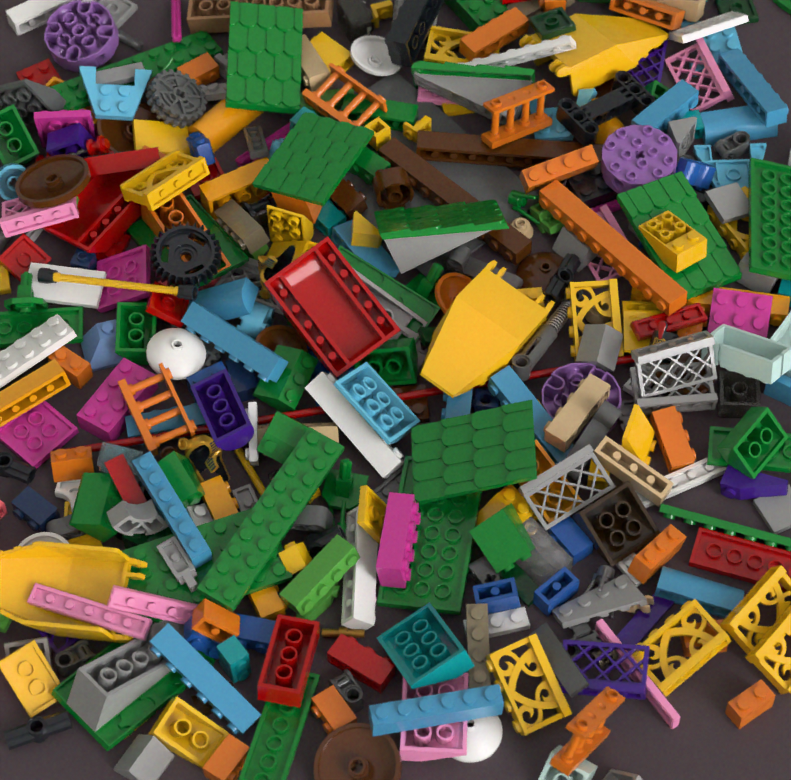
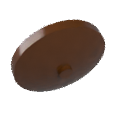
[96,101,164,153]
[15,154,91,208]
[313,723,402,780]

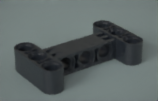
[556,71,655,146]

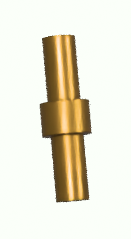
[322,627,365,638]

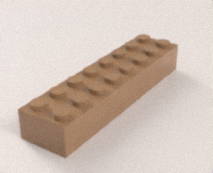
[187,0,334,34]

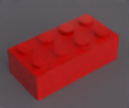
[257,614,320,708]

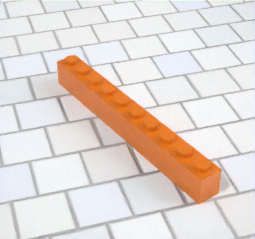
[539,179,687,316]

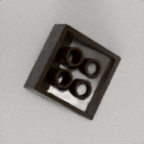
[571,481,660,567]

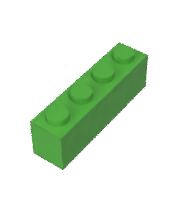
[279,534,360,617]

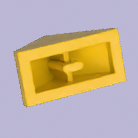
[351,211,382,248]

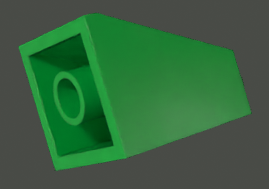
[157,451,205,508]
[469,503,535,573]

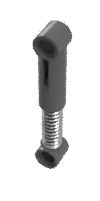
[511,290,583,381]

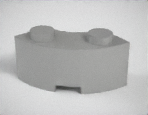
[106,499,168,536]

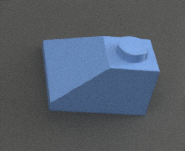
[81,319,123,372]

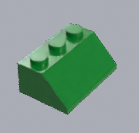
[0,104,40,166]
[115,302,157,365]
[354,337,418,386]
[252,345,319,413]
[717,407,788,479]
[256,411,309,464]
[69,472,123,542]

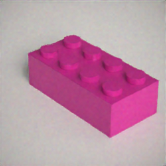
[76,358,159,442]
[376,492,421,588]

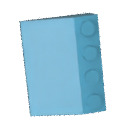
[333,362,420,445]

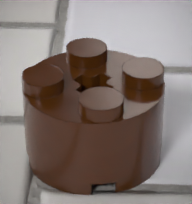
[372,166,414,210]

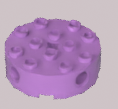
[44,0,119,72]
[601,125,677,193]
[541,363,622,443]

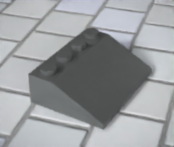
[0,79,66,126]

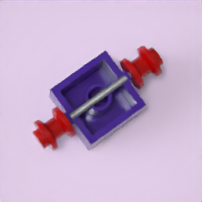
[35,123,110,163]

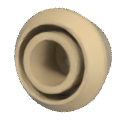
[510,217,534,239]
[585,302,610,324]

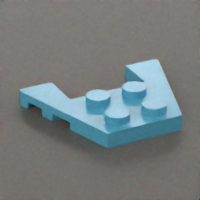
[681,19,743,77]
[79,66,152,121]
[530,88,597,141]
[693,143,767,189]

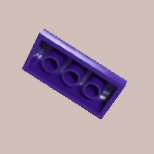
[190,368,254,451]

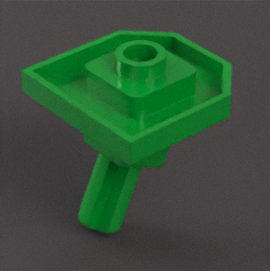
[406,263,443,306]
[4,271,48,314]
[322,458,369,512]

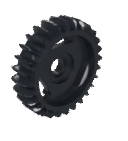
[149,221,222,288]

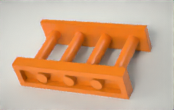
[301,63,388,126]
[481,79,555,149]
[117,363,197,456]
[550,686,625,776]

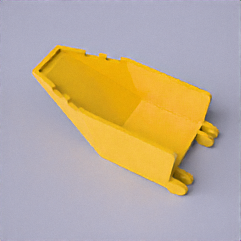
[519,14,669,97]
[420,260,555,398]
[0,541,148,643]

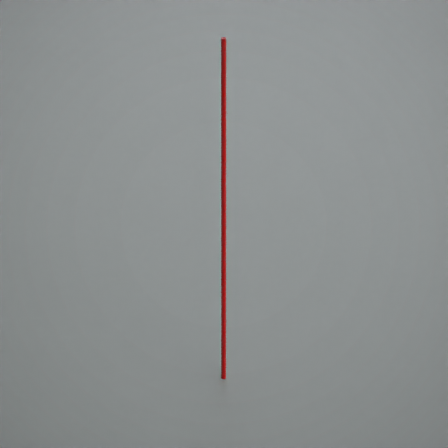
[65,355,634,452]

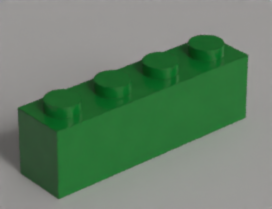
[341,93,418,132]
[349,147,391,185]

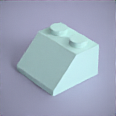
[538,745,598,780]

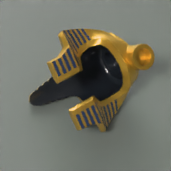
[258,244,295,299]
[178,434,230,483]

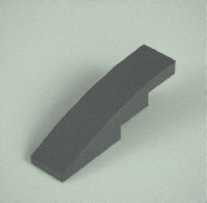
[529,622,589,698]

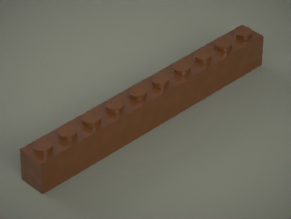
[416,130,604,168]
[378,137,532,266]

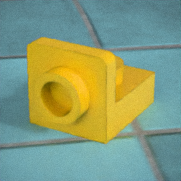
[368,0,393,28]
[403,115,431,143]

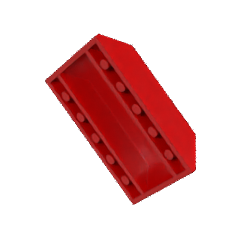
[41,150,159,253]
[264,236,401,378]

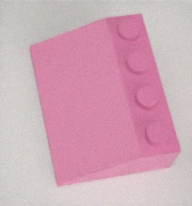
[399,672,469,762]

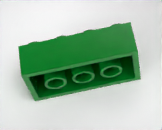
[444,0,508,32]

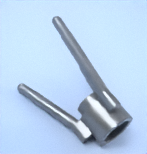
[584,565,615,618]

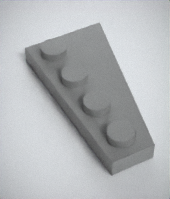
[552,574,647,629]

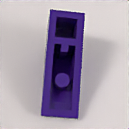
[720,465,788,500]

